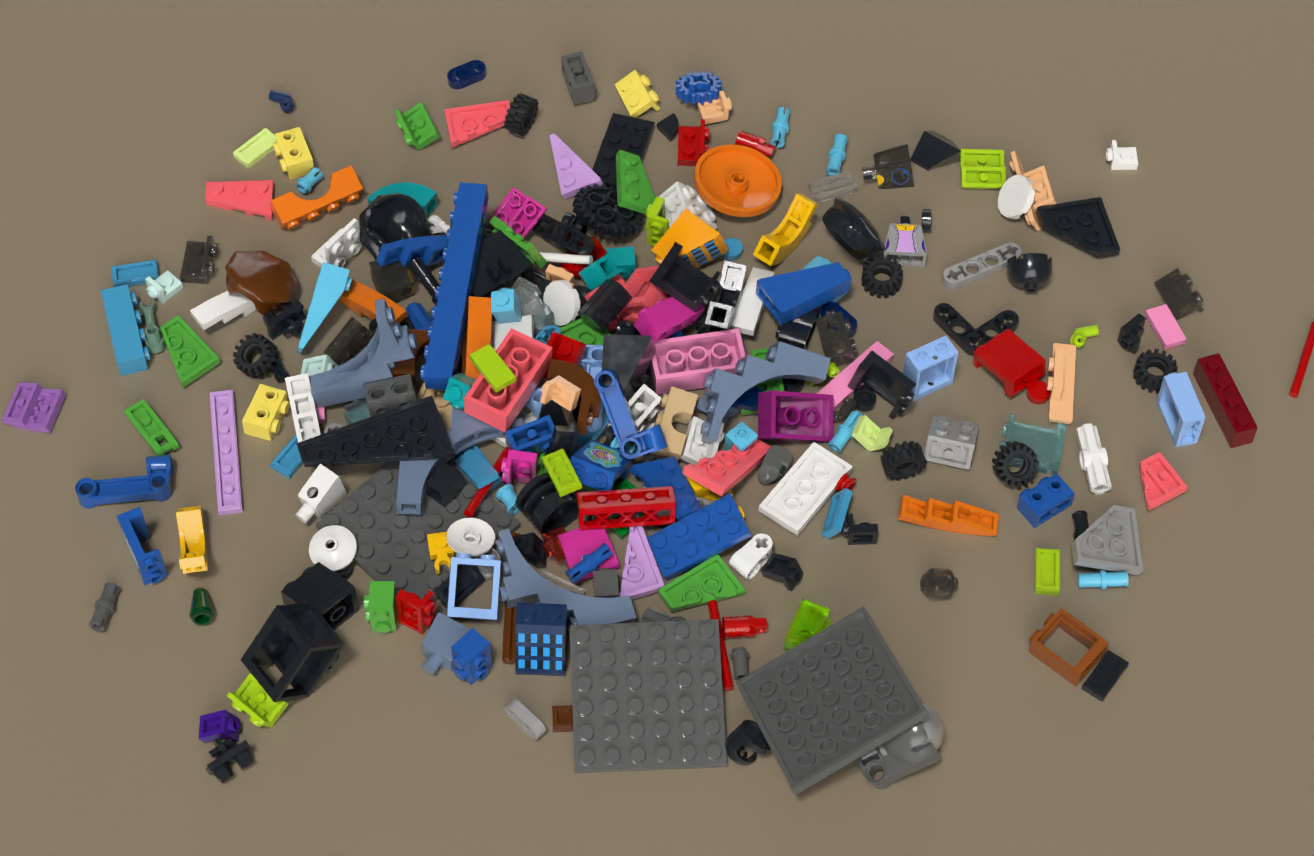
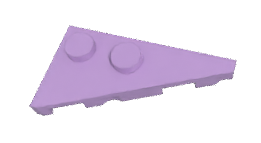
[549,133,604,199]
[619,514,665,600]

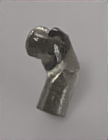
[833,398,857,423]

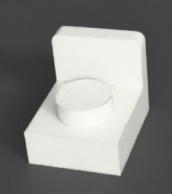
[1106,140,1138,170]

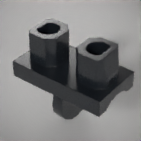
[262,300,306,340]
[206,738,253,783]

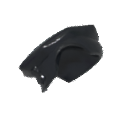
[359,193,428,263]
[822,197,886,262]

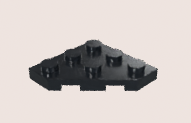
[1036,197,1120,258]

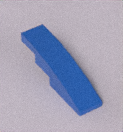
[376,235,448,267]

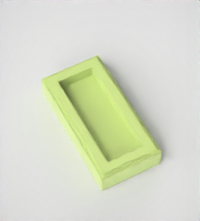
[233,128,276,169]

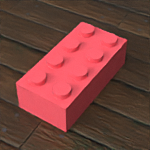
[464,328,553,432]

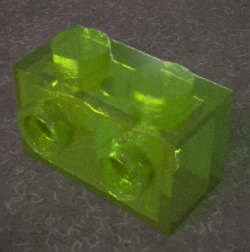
[783,599,832,651]

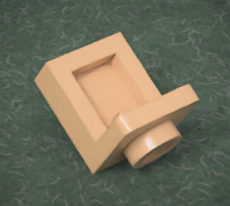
[698,91,732,124]
[545,264,576,289]
[540,375,581,411]

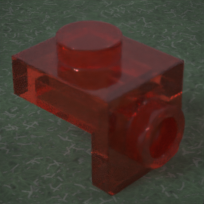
[541,526,566,562]

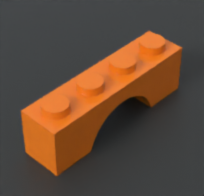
[269,165,363,230]

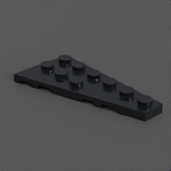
[296,395,455,467]

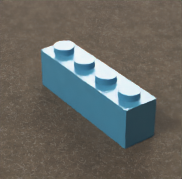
[101,284,151,376]

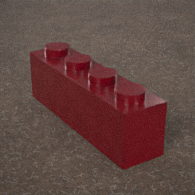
[1193,353,1258,448]

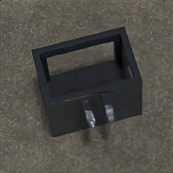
[471,230,534,317]
[241,602,345,702]

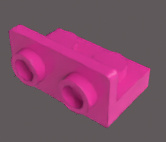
[501,449,538,484]

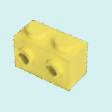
[273,127,314,180]
[242,384,290,441]

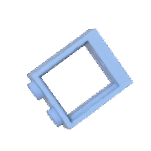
[903,336,958,401]
[1156,372,1206,447]
[446,553,501,620]

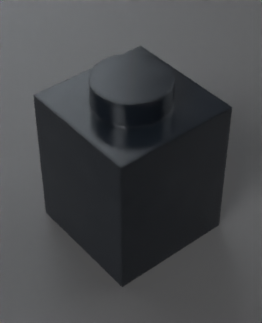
[426,463,463,507]

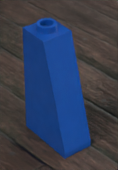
[756,262,851,326]

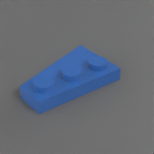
[630,456,701,520]

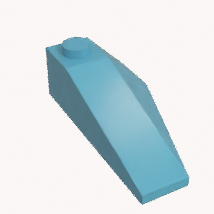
[296,262,352,354]

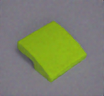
[960,149,1006,189]

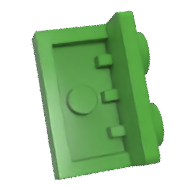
[395,102,441,151]

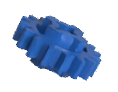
[675,71,722,105]

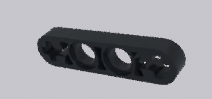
[532,214,594,255]

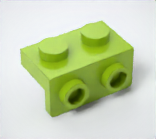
[646,196,669,247]
[227,673,289,728]

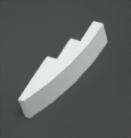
[731,267,775,336]
[190,291,256,330]
[285,373,321,443]

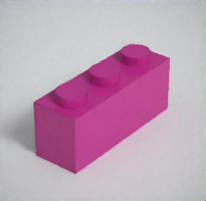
[634,296,705,344]

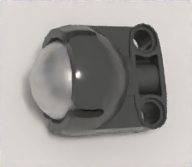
[857,704,944,789]

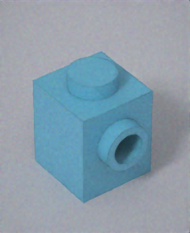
[491,288,521,324]

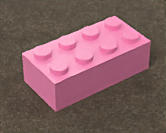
[649,328,746,395]

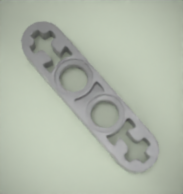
[942,243,1021,290]

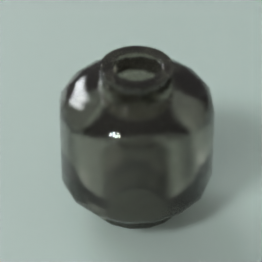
[920,568,958,600]

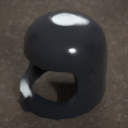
[725,720,771,765]

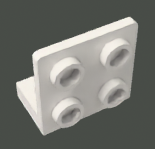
[658,181,718,230]
[311,218,362,268]

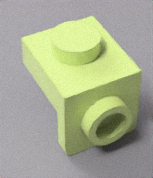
[851,415,893,452]

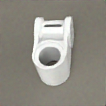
[729,533,773,580]

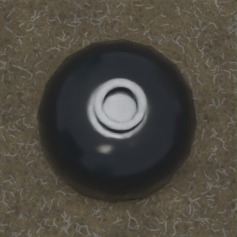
[1007,253,1053,292]

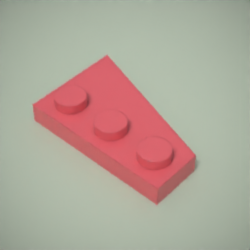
[444,100,510,148]
[205,180,274,221]

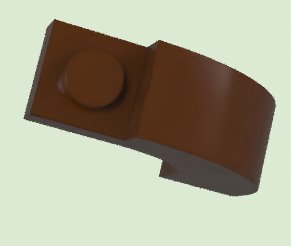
[547,359,601,435]

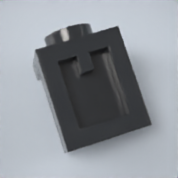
[1117,313,1146,354]
[842,513,878,545]
[513,532,548,568]
[760,553,803,591]

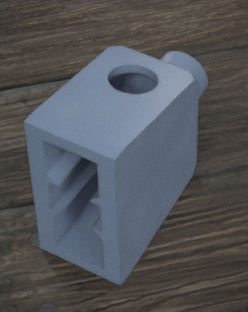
[422,612,470,674]

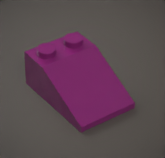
[758,390,833,442]

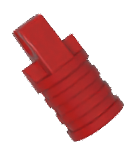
[735,130,776,156]
[722,615,767,639]

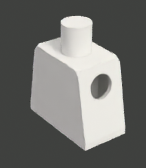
[295,464,348,524]

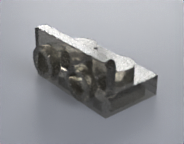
[180,235,218,284]

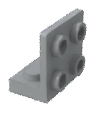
[924,416,979,470]

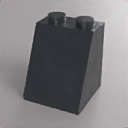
[601,335,656,402]
[281,562,359,630]

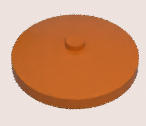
[693,144,782,217]

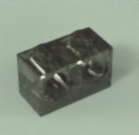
[815,312,857,366]

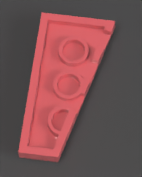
[682,439,771,497]

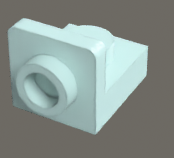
[145,270,183,304]
[301,354,338,381]

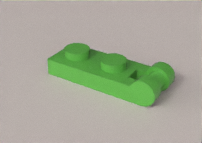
[124,399,180,456]

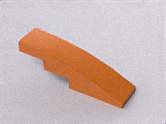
[339,280,407,323]
[465,296,492,380]
[898,495,999,537]

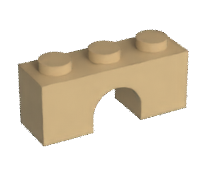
[650,386,698,462]

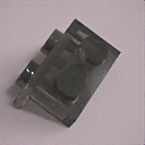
[1154,268,1204,320]
[323,317,373,366]

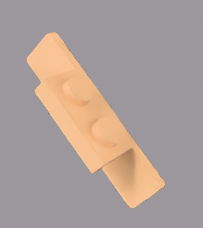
[1010,151,1057,231]
[1047,343,1076,424]

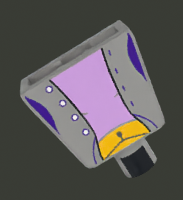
[883,216,927,267]

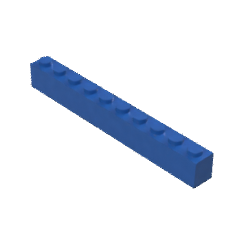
[420,182,489,390]

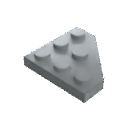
[1071,505,1143,575]

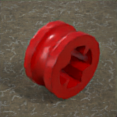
[835,473,857,492]

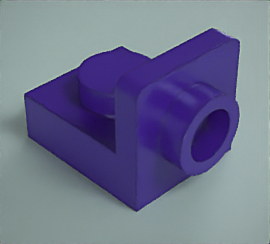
[199,710,240,743]

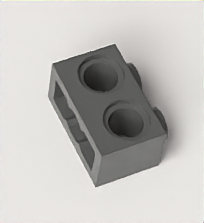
[561,52,595,105]
[364,374,417,417]

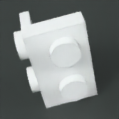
[680,416,725,465]

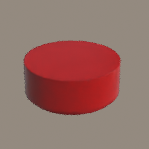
[1026,380,1050,404]

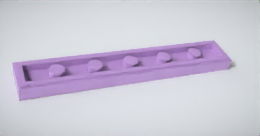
[209,390,243,515]

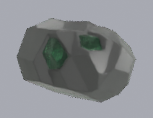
[758,445,793,484]

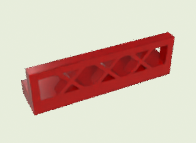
[577,486,676,530]

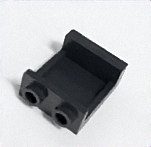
[649,242,721,312]
[847,350,916,419]
[538,400,580,460]

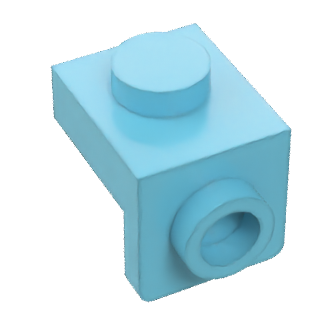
[724,422,758,451]

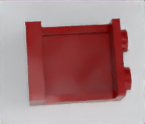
[973,329,1046,398]

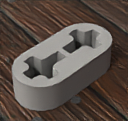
[504,699,546,740]

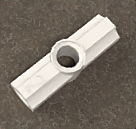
[1076,423,1111,495]

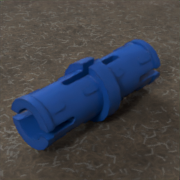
[565,543,613,584]

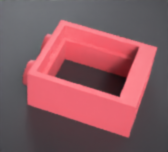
[617,265,670,321]

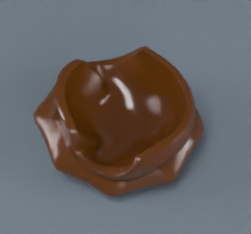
[225,250,298,314]

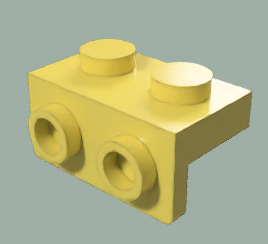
[615,70,661,118]

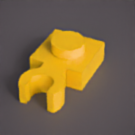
[427,532,454,574]

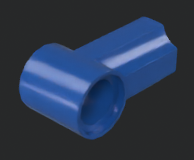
[405,302,434,330]

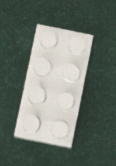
[758,442,852,536]

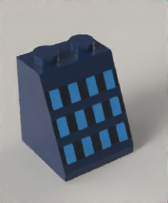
[515,602,568,676]

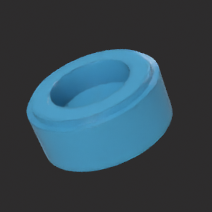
[722,238,743,261]

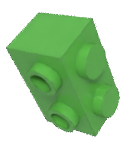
[364,581,397,633]

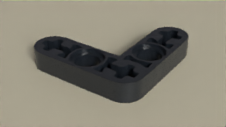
[933,303,1019,356]

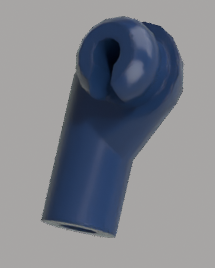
[269,90,295,113]

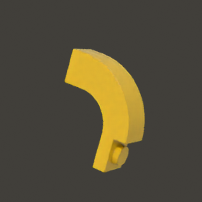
[753,193,818,266]
[176,505,208,574]

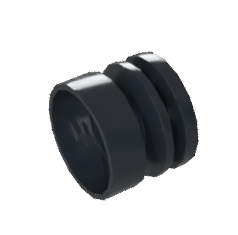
[515,472,578,537]

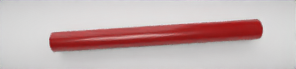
[1289,322,1314,398]
[464,447,509,517]
[707,600,734,691]

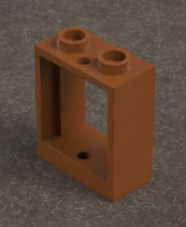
[1029,608,1109,687]

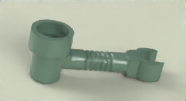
[139,299,165,353]

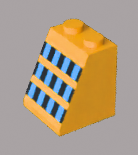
[651,209,729,268]

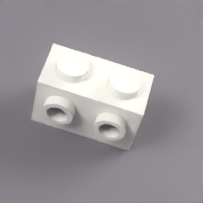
[610,384,662,432]

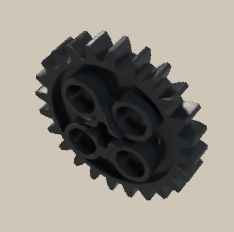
[572,183,644,240]

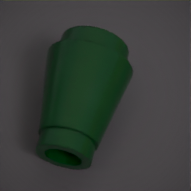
[189,588,214,625]

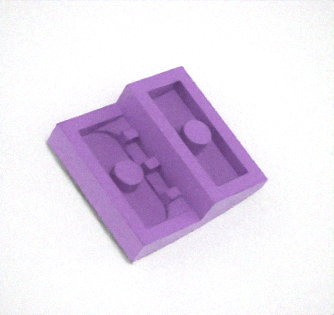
[2,383,66,433]

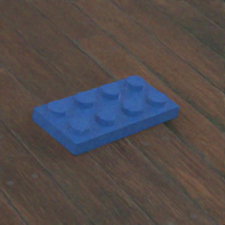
[647,493,752,581]

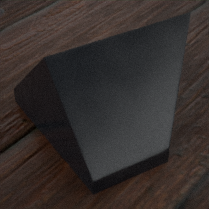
[910,131,961,171]

